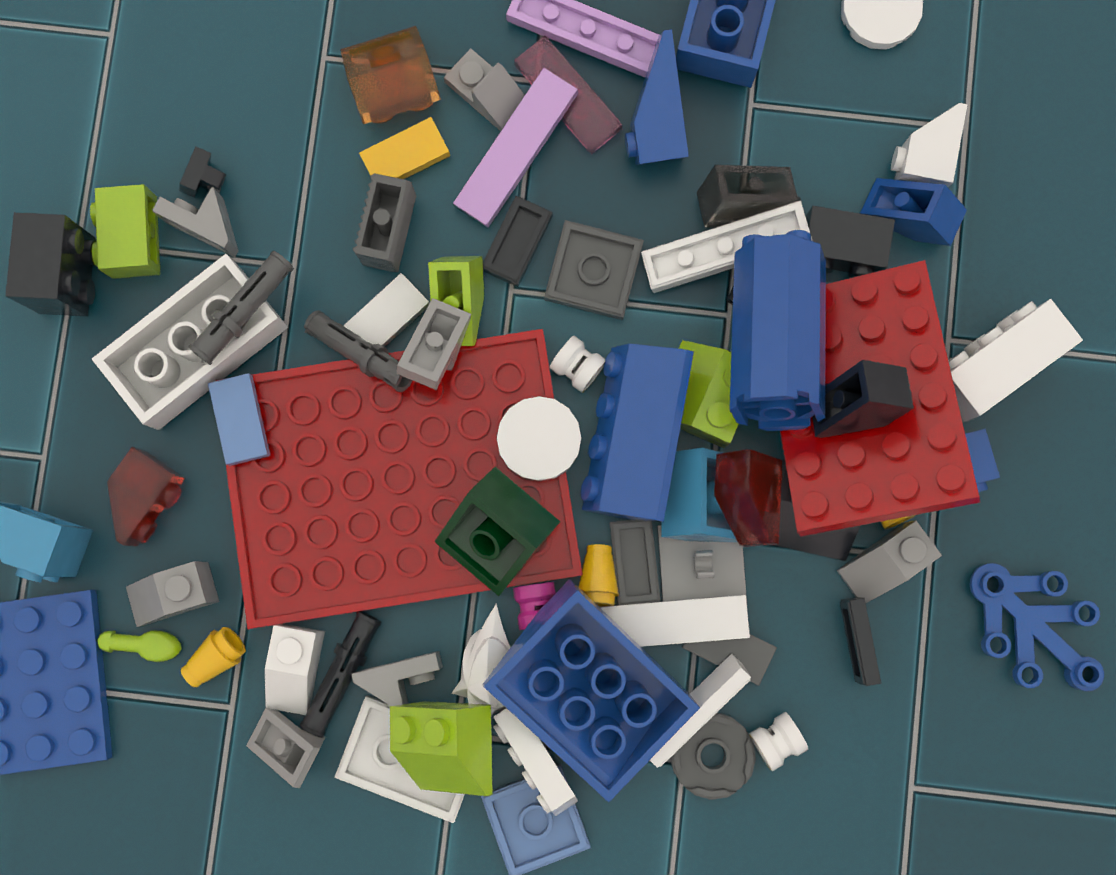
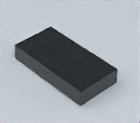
[483,196,553,287]
[840,597,881,686]

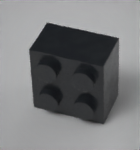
[6,212,97,316]

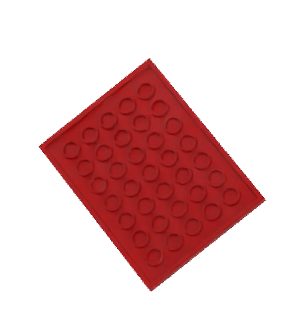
[215,329,583,629]

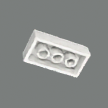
[493,708,578,816]

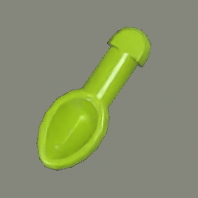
[97,630,182,662]

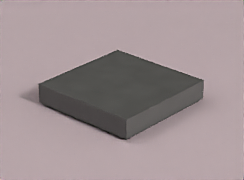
[544,220,644,320]

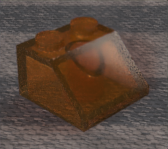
[340,26,441,124]

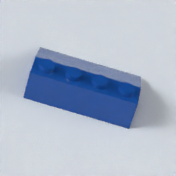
[483,579,700,802]

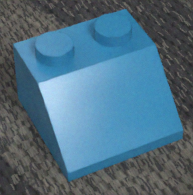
[661,448,755,543]
[0,502,93,582]

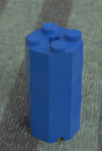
[730,230,826,431]

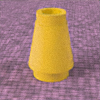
[578,544,619,607]
[181,627,246,688]

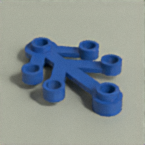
[970,563,1104,691]

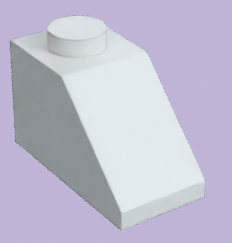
[891,103,967,188]
[265,624,325,715]

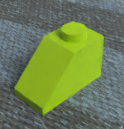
[428,256,484,346]

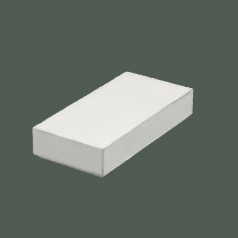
[344,273,429,347]

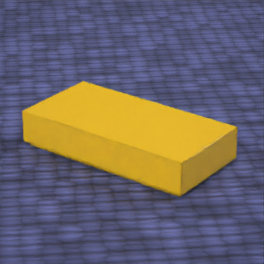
[359,117,450,179]

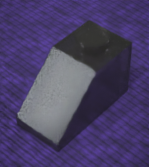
[697,165,798,228]

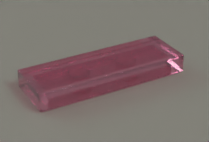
[514,36,622,154]

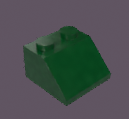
[434,467,561,596]

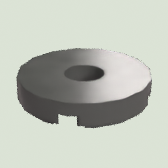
[670,712,756,800]

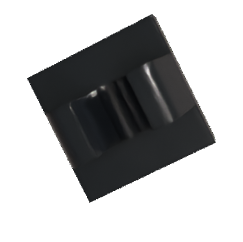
[179,146,226,198]

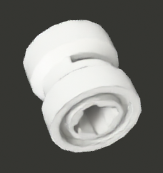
[549,335,605,393]
[749,712,809,771]

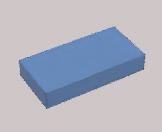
[208,373,270,466]

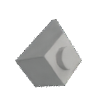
[837,520,942,603]
[126,561,219,627]

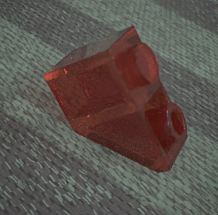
[107,447,185,547]

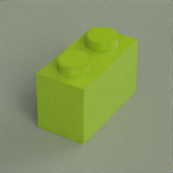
[90,184,160,279]

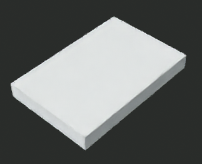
[334,695,465,823]

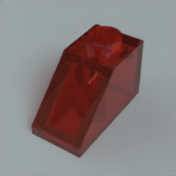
[714,449,782,547]

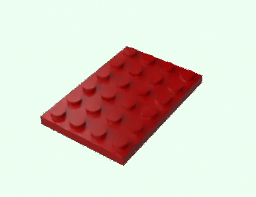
[780,260,981,537]

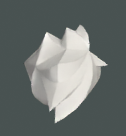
[451,603,511,717]

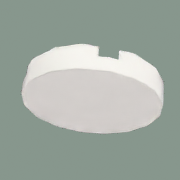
[841,0,923,50]
[497,396,581,481]

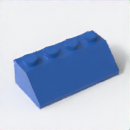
[581,344,694,522]

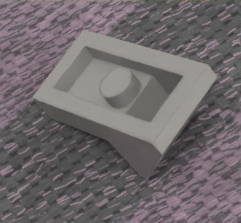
[444,48,525,131]
[152,187,239,258]
[397,298,471,390]
[351,651,443,706]
[246,708,326,788]

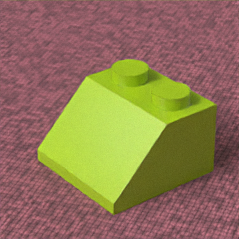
[679,340,739,448]
[390,701,493,796]

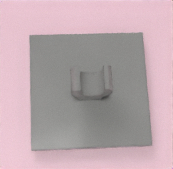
[657,525,747,604]

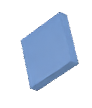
[481,764,591,875]

